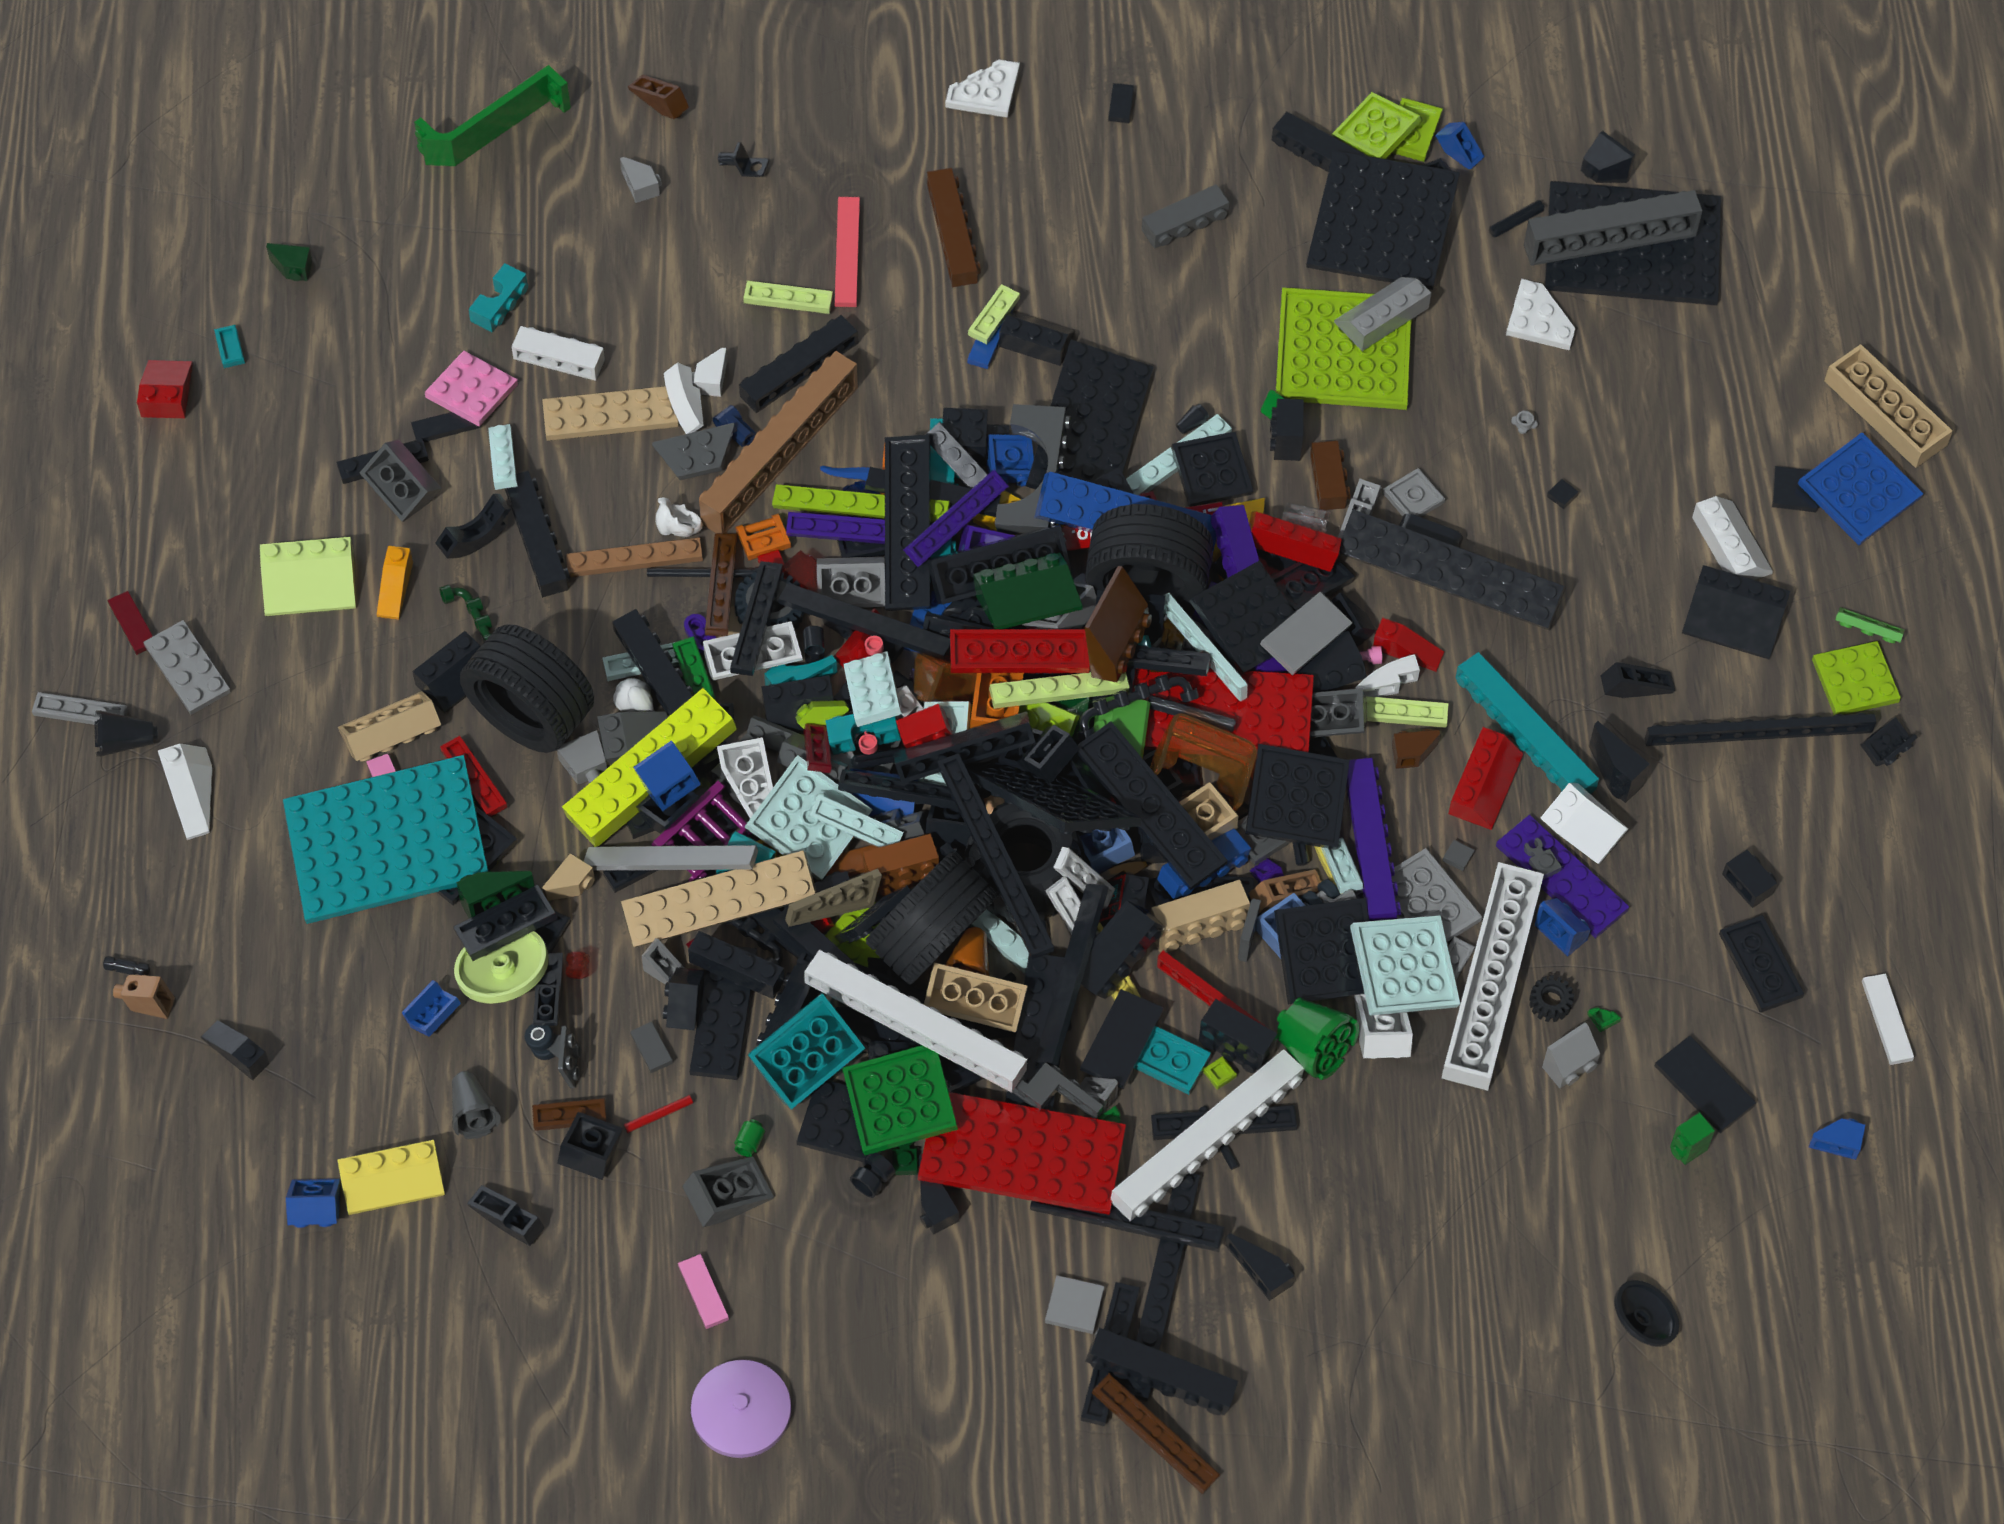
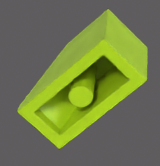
[795,701,849,729]

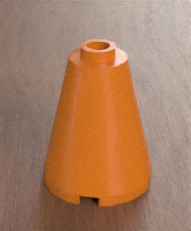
[945,927,989,976]

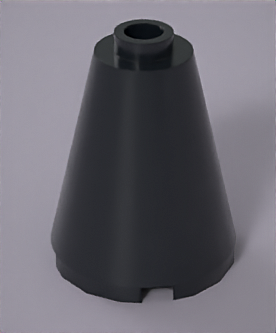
[94,710,158,757]

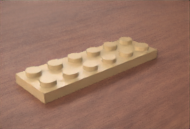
[542,386,679,441]

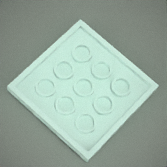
[745,755,872,881]
[1350,915,1460,1015]

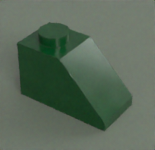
[266,243,312,281]

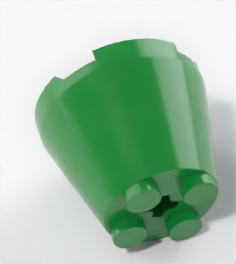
[1276,997,1359,1080]

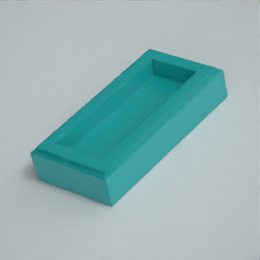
[214,325,245,368]

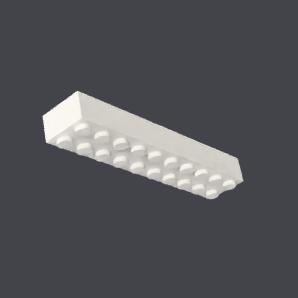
[1441,862,1544,1091]

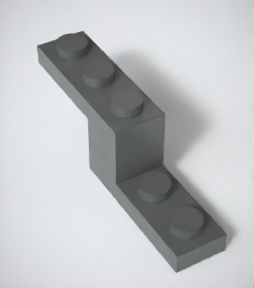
[747,715,848,784]
[1013,1062,1103,1119]

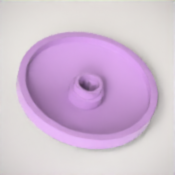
[691,1360,791,1458]

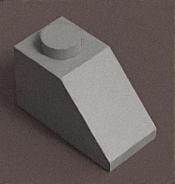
[620,157,662,203]

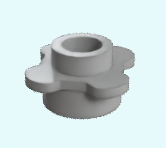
[1511,411,1538,434]

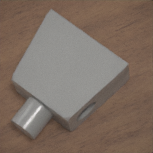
[557,730,607,784]

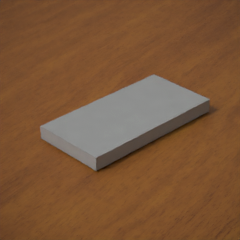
[1260,592,1352,676]

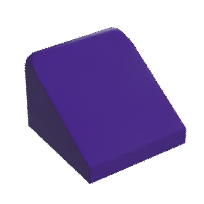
[1250,858,1284,883]

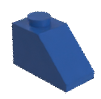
[1435,122,1484,169]
[1809,1119,1865,1160]

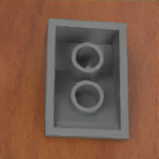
[597,712,667,768]
[682,1156,774,1227]

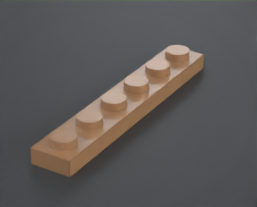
[566,538,703,577]

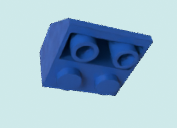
[633,741,701,811]

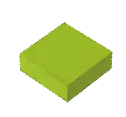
[1203,1056,1237,1090]

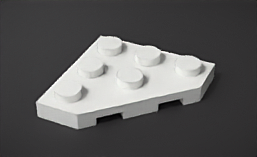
[945,60,1020,118]
[1506,279,1575,350]

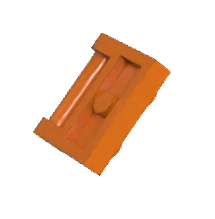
[735,514,791,561]

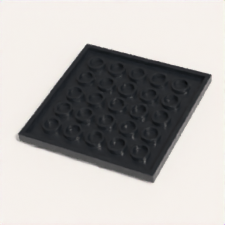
[1306,151,1460,290]

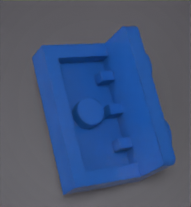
[402,980,461,1037]

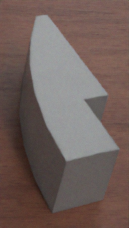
[1338,479,1382,538]

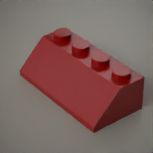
[1249,511,1341,572]
[1448,727,1523,830]

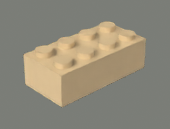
[1151,880,1250,953]

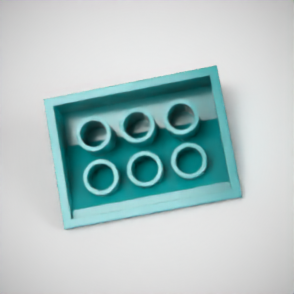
[747,993,865,1110]

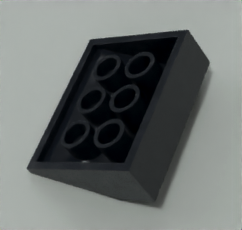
[1682,565,1790,659]

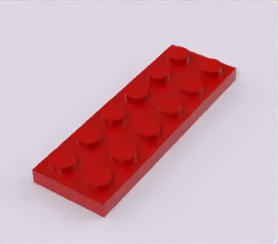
[950,629,1090,673]

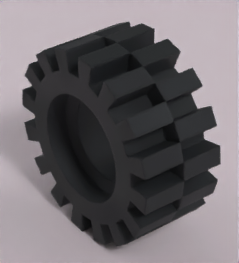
[1529,976,1574,1022]

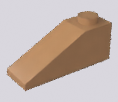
[1248,869,1321,913]

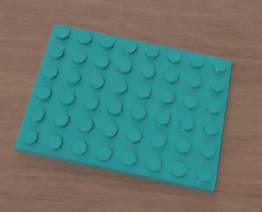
[283,755,489,924]

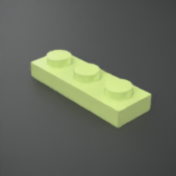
[968,284,1020,344]

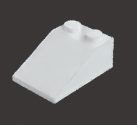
[1541,783,1628,864]
[1354,994,1413,1059]

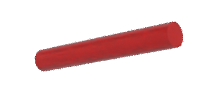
[624,1095,693,1133]

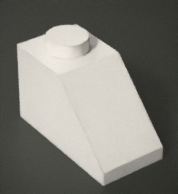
[692,348,727,397]

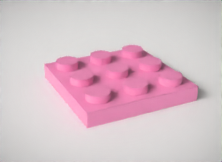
[425,351,518,427]

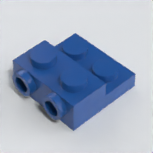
[986,435,1034,486]

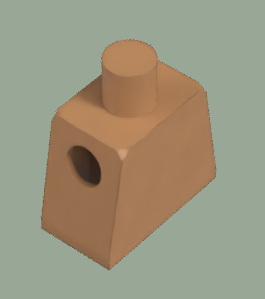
[113,975,175,1019]

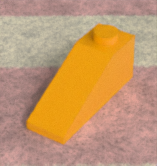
[376,546,413,620]

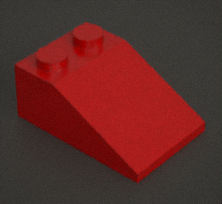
[137,360,193,419]

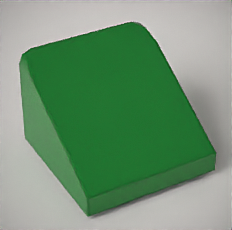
[1261,390,1285,419]

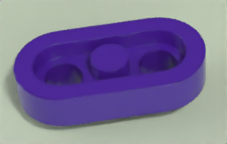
[684,614,716,655]

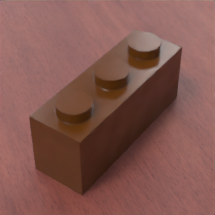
[1310,441,1350,511]

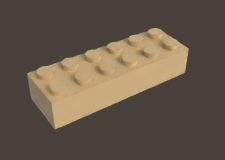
[1824,344,1953,468]

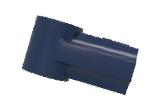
[713,405,756,447]

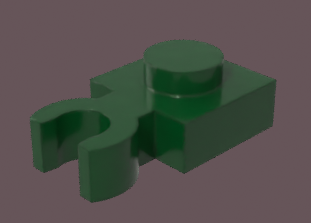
[892,1142,917,1175]

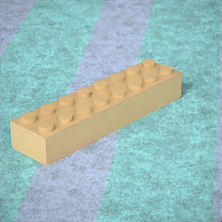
[621,850,817,948]

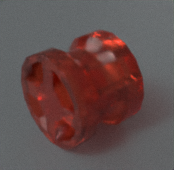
[565,952,590,979]

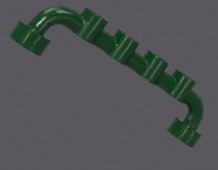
[439,585,492,642]

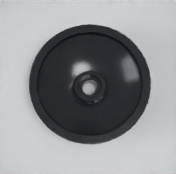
[1614,1280,1679,1347]

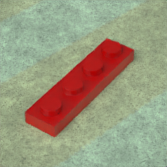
[440,736,507,817]

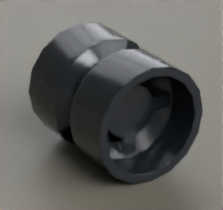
[850,1153,895,1198]

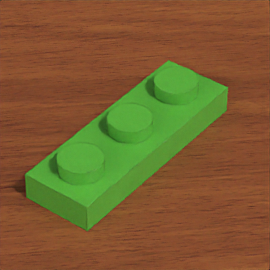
[1835,607,1905,643]

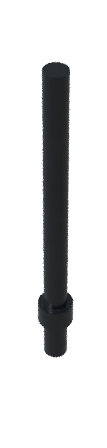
[647,567,759,578]

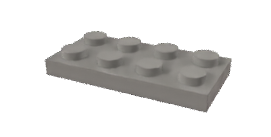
[144,620,231,715]

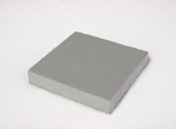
[1382,468,1445,517]
[1045,1275,1104,1334]

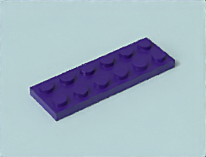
[1496,815,1629,939]

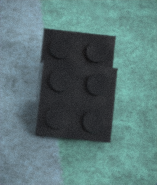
[942,408,1010,466]

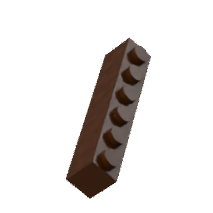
[927,168,981,287]

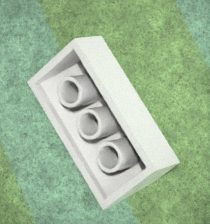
[1692,496,1773,580]
[703,621,803,680]

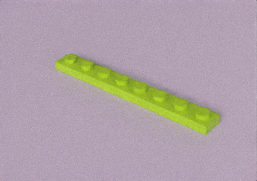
[772,484,951,524]

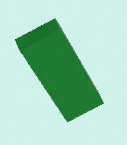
[672,636,716,700]

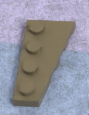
[785,869,882,927]

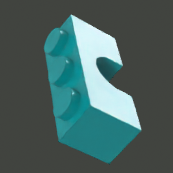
[468,263,529,332]
[825,714,901,755]

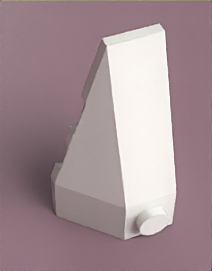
[717,737,773,818]
[158,744,213,840]

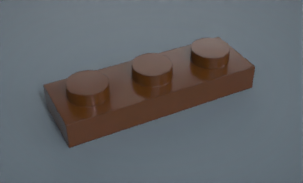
[532,1098,607,1131]

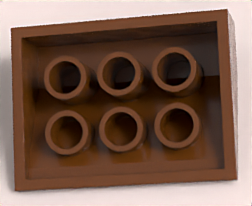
[1085,566,1152,682]

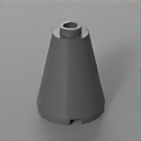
[452,1071,501,1139]

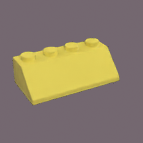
[338,1140,445,1215]

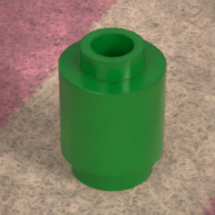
[734,1120,765,1157]

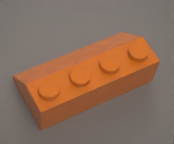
[970,673,1024,729]

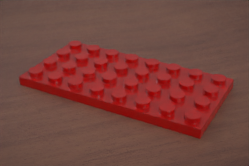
[1133,668,1314,757]
[918,1092,1126,1215]

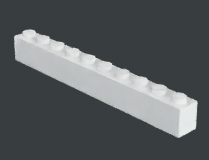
[804,950,1027,1093]
[1111,1049,1304,1221]

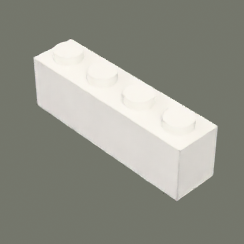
[512,326,605,381]

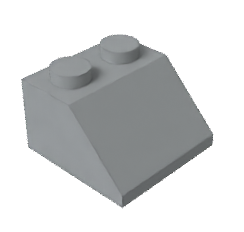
[1542,1022,1600,1088]

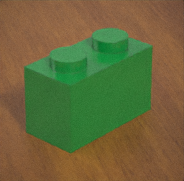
[1670,1112,1715,1165]

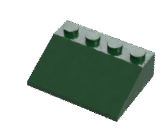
[974,553,1083,629]

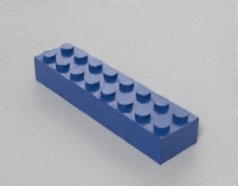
[1034,472,1217,555]

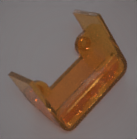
[914,653,977,702]
[1150,713,1257,812]

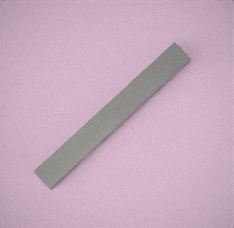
[583,845,759,871]

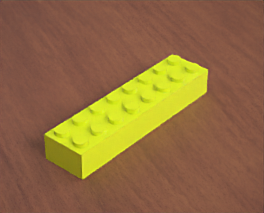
[562,688,737,847]

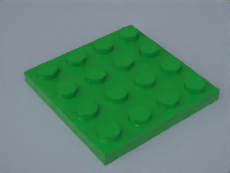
[842,1045,958,1156]

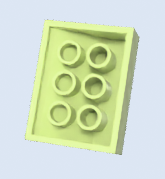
[260,537,356,616]

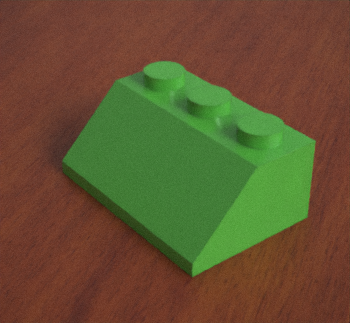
[1093,696,1150,759]

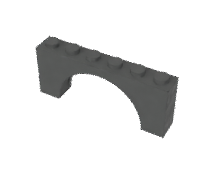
[995,404,1071,535]

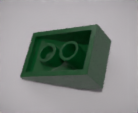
[456,871,535,919]

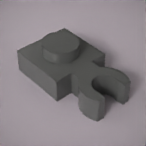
[1524,838,1562,880]

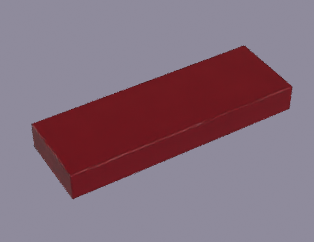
[107,591,153,655]
[804,724,832,773]

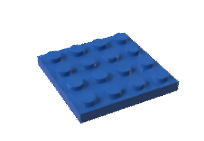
[1797,432,1923,545]

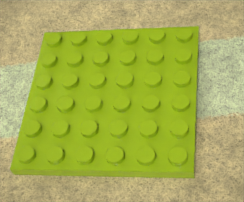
[1276,287,1411,410]

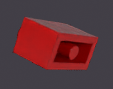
[896,704,952,748]

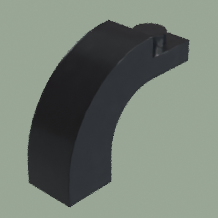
[435,493,511,559]

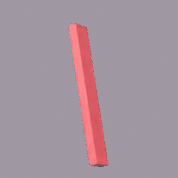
[835,197,860,307]

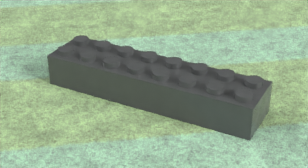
[1524,190,1702,266]

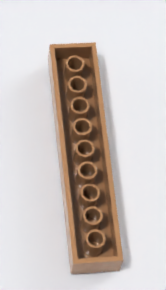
[699,351,858,534]

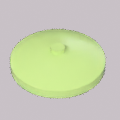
[454,931,549,1003]

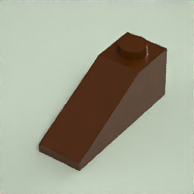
[628,75,689,119]

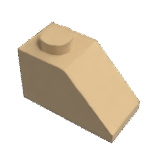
[542,854,595,901]

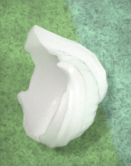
[655,497,703,537]
[613,678,655,712]

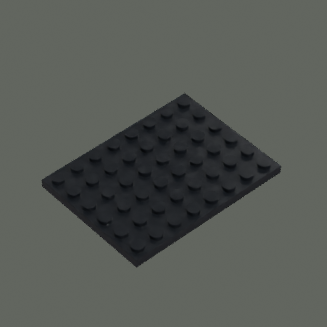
[1545,181,1721,305]

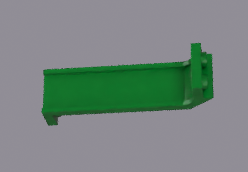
[414,65,571,166]

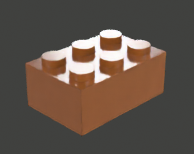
[863,834,939,897]

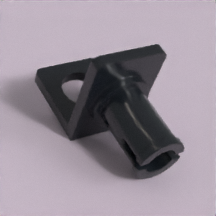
[718,142,769,177]

